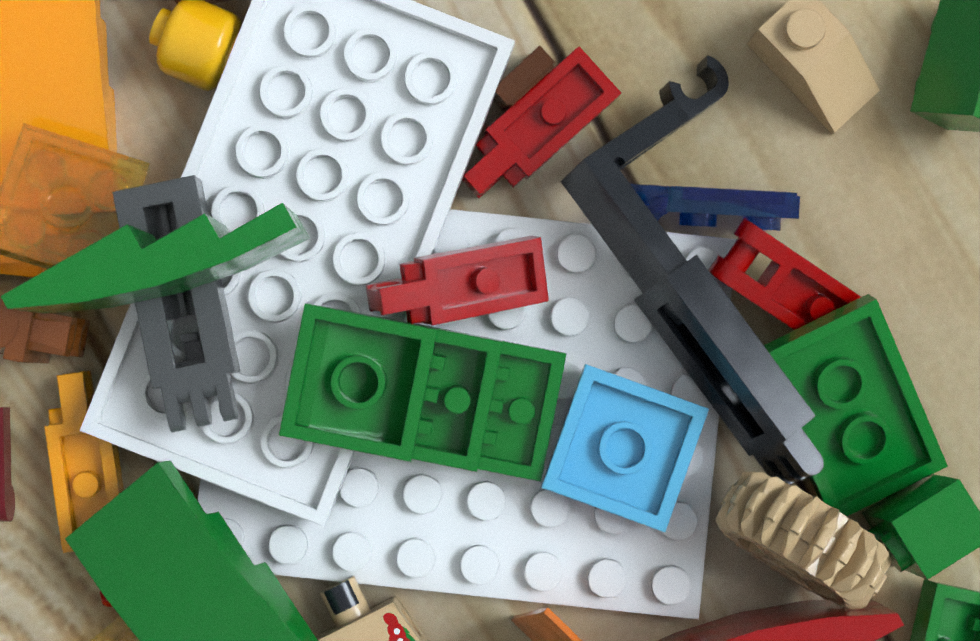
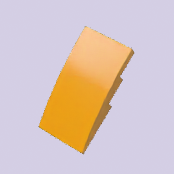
[0,0,119,217]

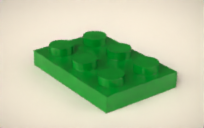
[764,294,948,516]

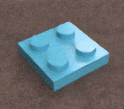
[541,364,709,532]

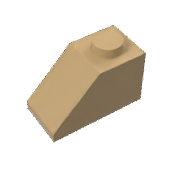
[746,0,880,134]

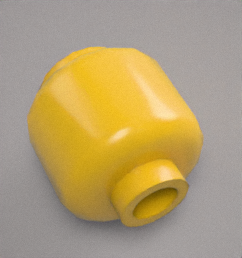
[149,0,242,91]

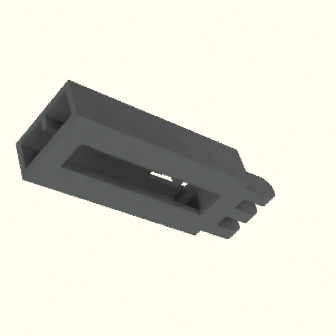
[112,175,241,433]

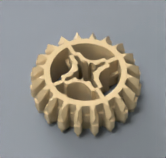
[715,472,892,609]

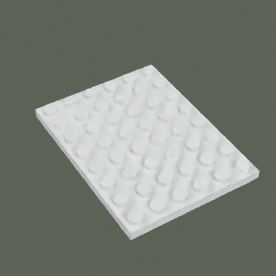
[198,209,737,620]

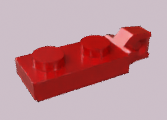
[462,46,622,199]
[366,236,549,326]

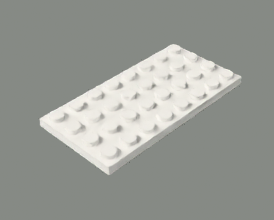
[80,0,515,527]

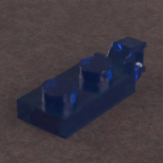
[631,184,800,231]

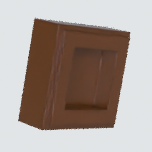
[493,45,555,111]

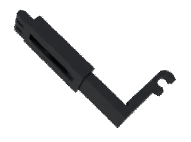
[560,55,824,484]

